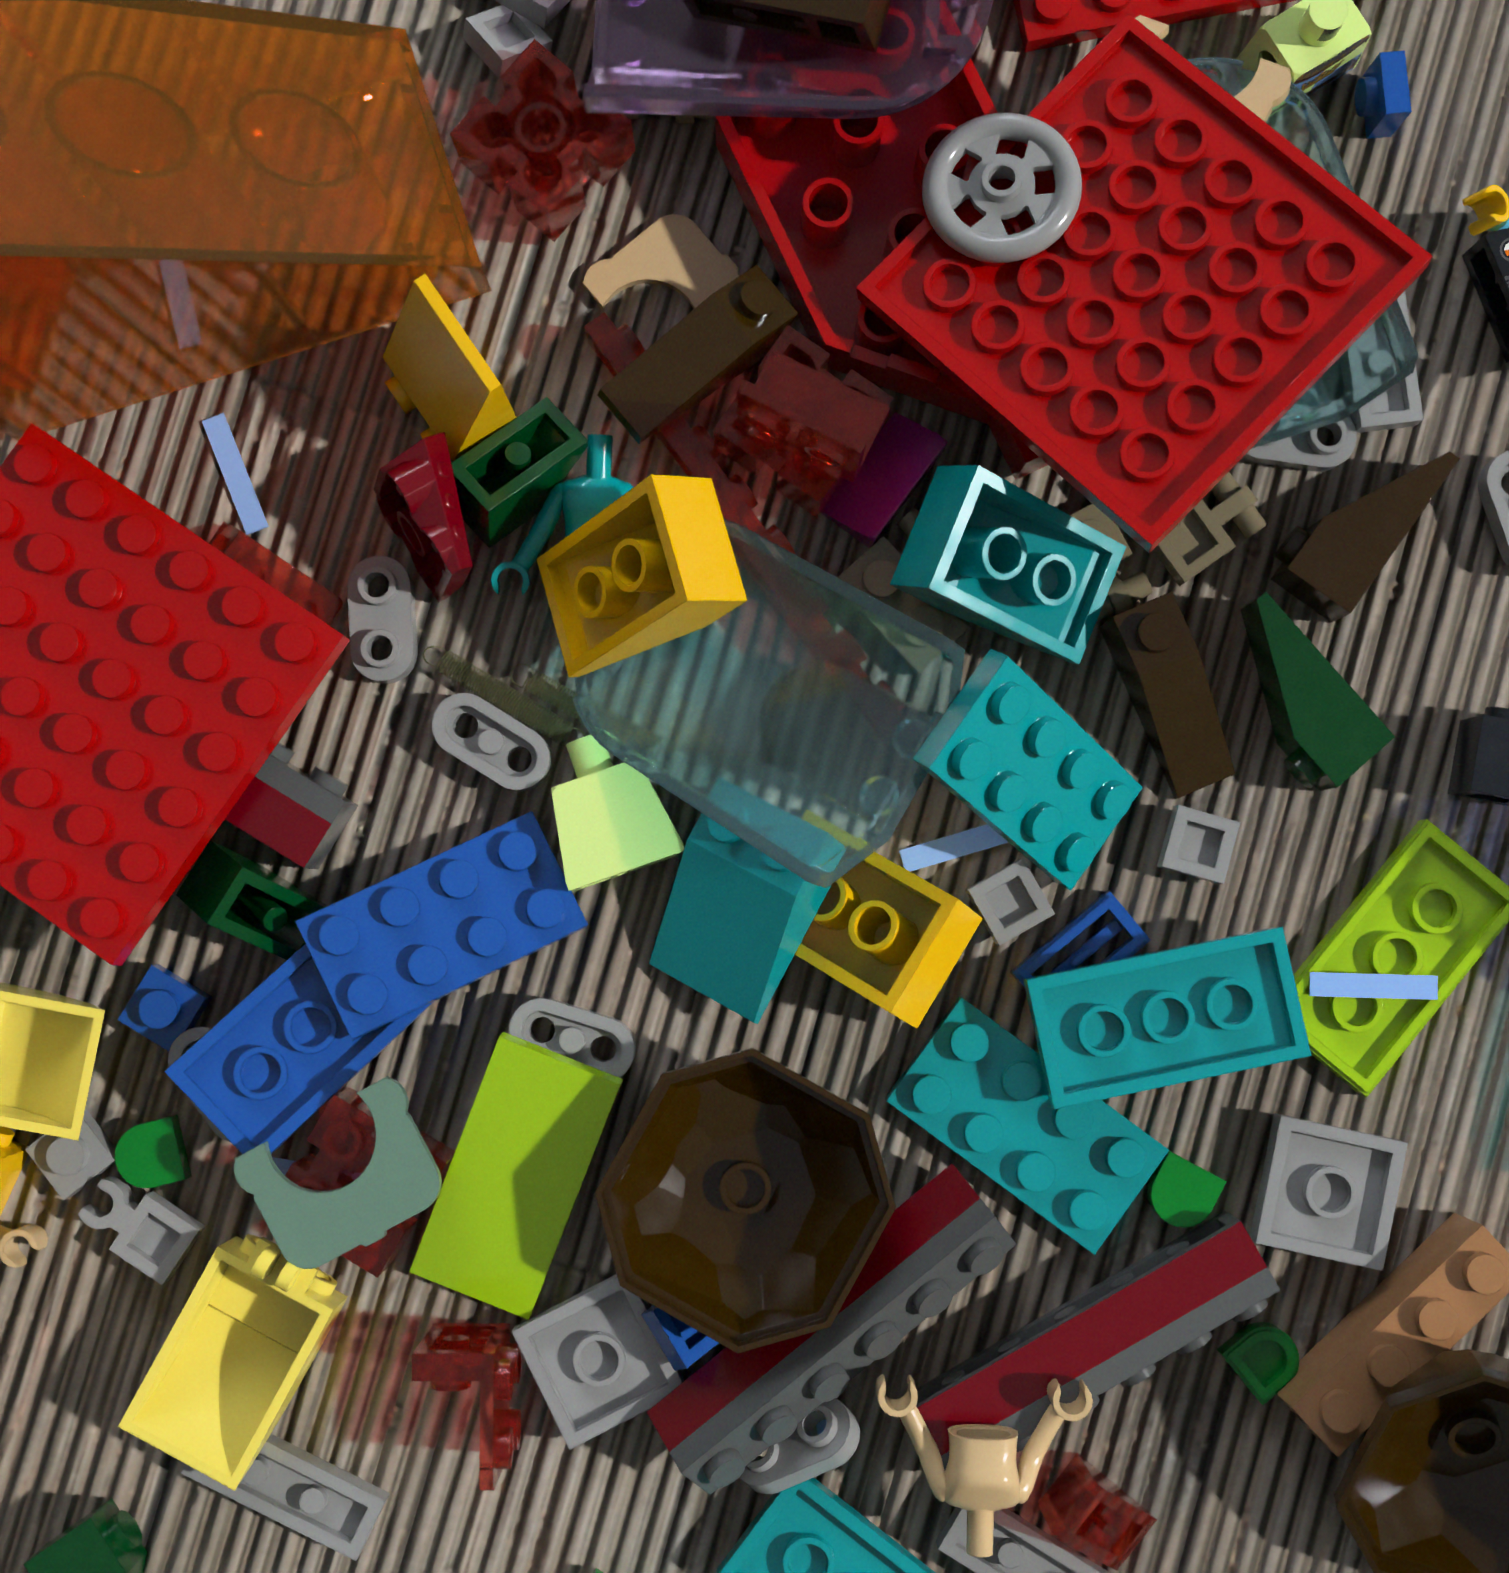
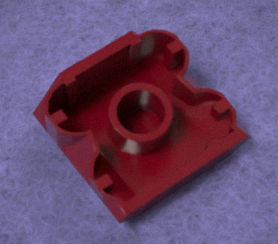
[373,432,473,602]

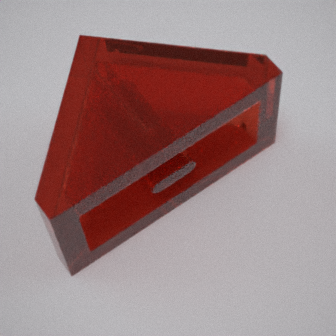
[1037,1453,1157,1571]

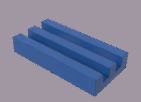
[1010,891,1151,988]

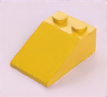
[383,274,517,462]
[536,474,748,677]
[795,813,983,1028]

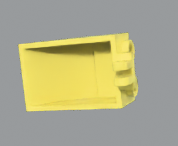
[0,982,105,1141]
[118,1234,348,1491]

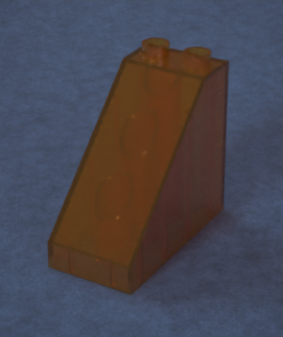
[0,0,492,441]

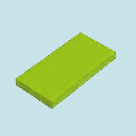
[1293,819,1509,1097]
[409,1032,623,1320]

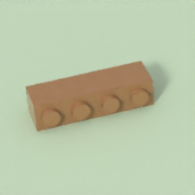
[1276,1213,1509,1457]

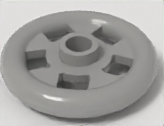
[922,112,1082,263]

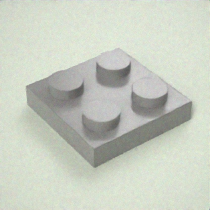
[1250,1113,1408,1271]
[512,1274,685,1450]

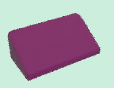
[821,412,948,548]

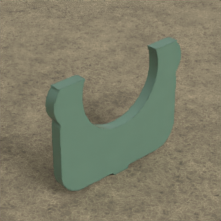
[234,1076,442,1269]

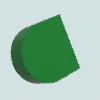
[115,1114,192,1188]
[1147,1151,1227,1228]
[1216,1322,1299,1405]

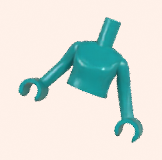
[491,434,635,595]

